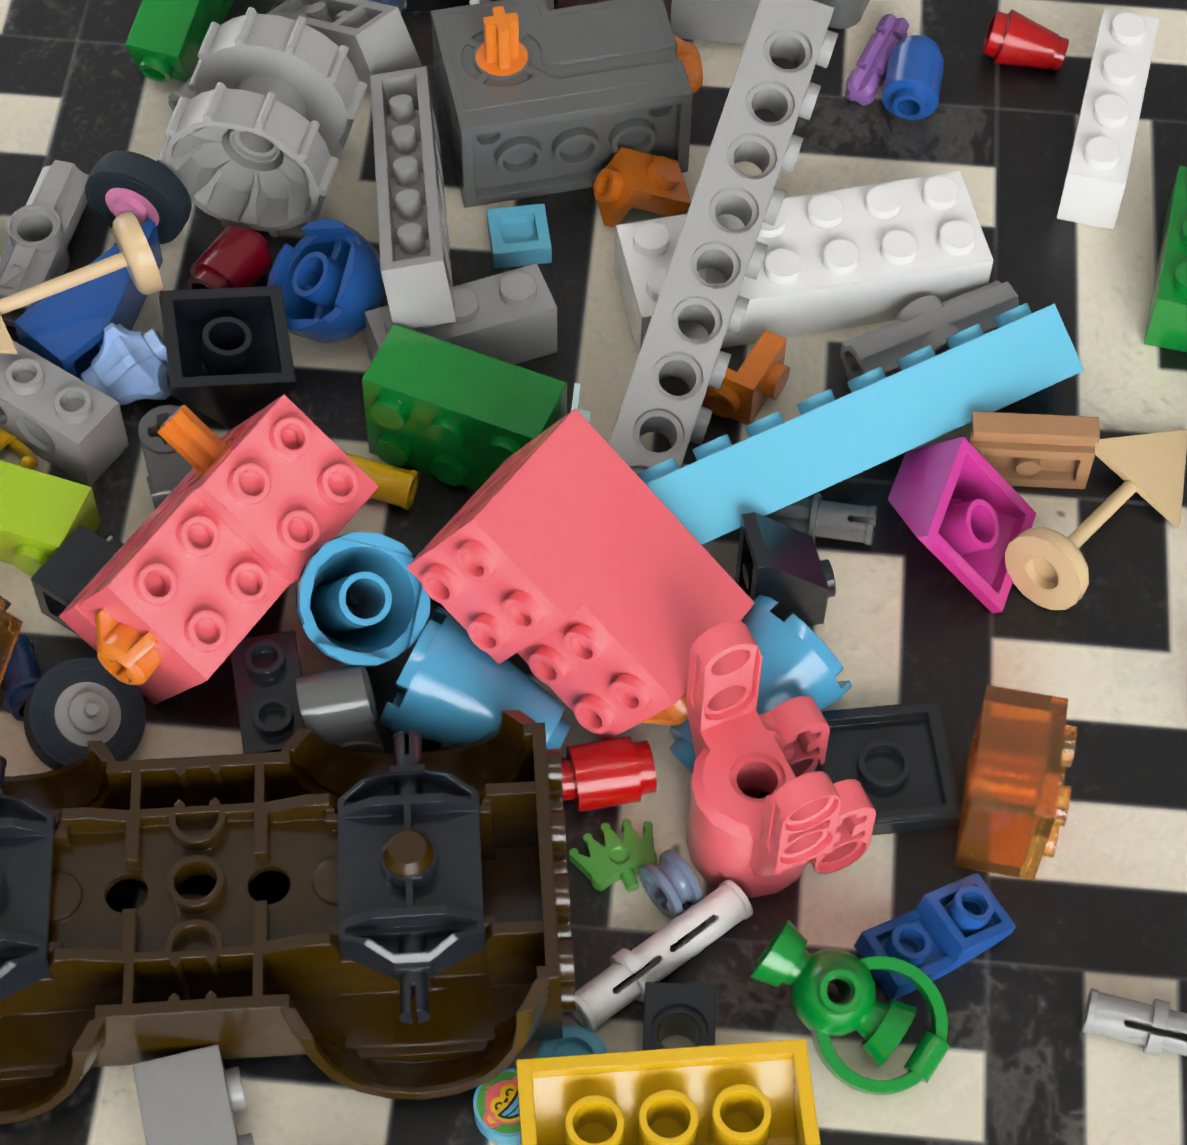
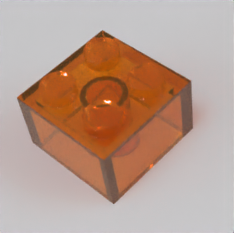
[954,685,1077,880]

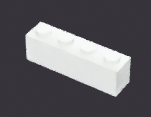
[1057,8,1160,230]

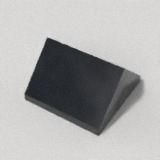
[159,286,296,429]

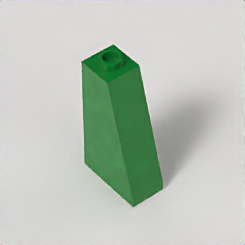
[126,0,235,83]

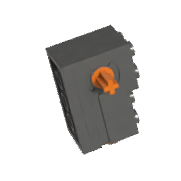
[431,0,703,208]

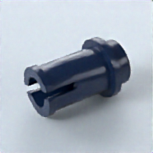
[0,635,42,721]

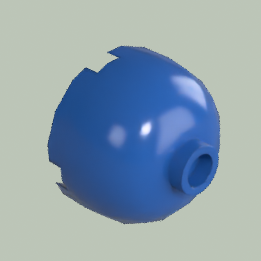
[268,218,385,344]

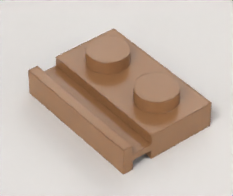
[967,411,1100,489]

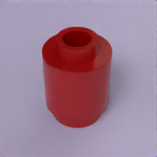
[561,736,657,812]

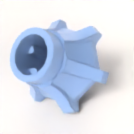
[81,323,171,406]

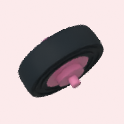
[85,151,192,244]

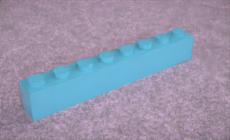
[639,303,1084,545]

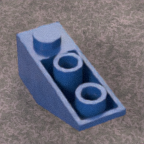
[14,219,163,381]

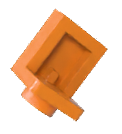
[593,147,691,228]
[702,330,790,425]

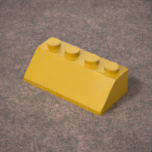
[516,1039,821,1145]

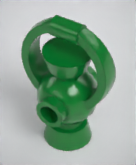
[749,919,950,1095]

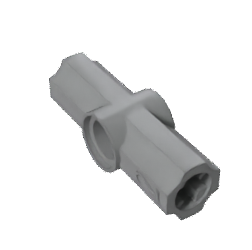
[0,160,89,327]
[840,280,1020,381]

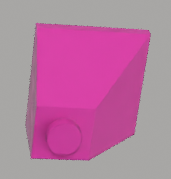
[888,436,1037,614]

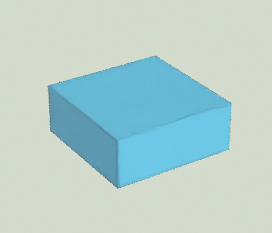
[487,203,552,269]

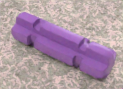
[845,14,909,106]

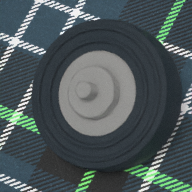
[23,658,146,770]

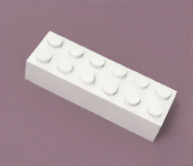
[614,171,993,355]

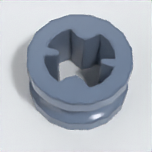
[639,849,703,919]

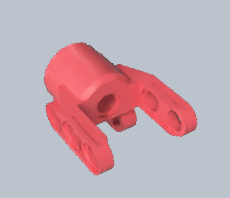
[686,621,876,898]

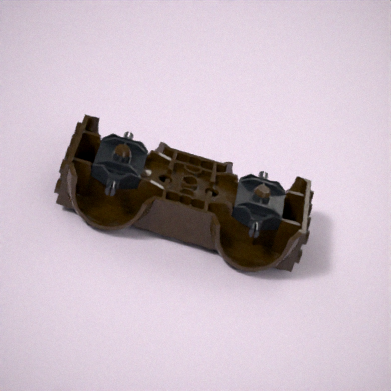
[0,710,576,1125]

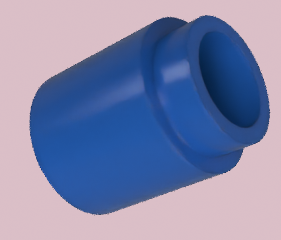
[882,35,944,120]

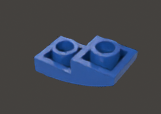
[854,872,1016,1000]

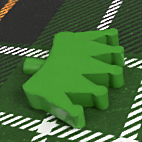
[569,819,657,892]

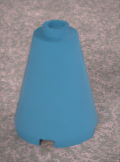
[296,532,430,667]
[669,595,852,773]
[379,606,572,749]

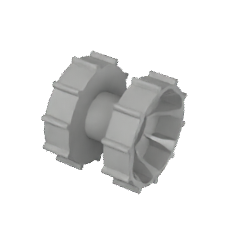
[156,7,367,237]

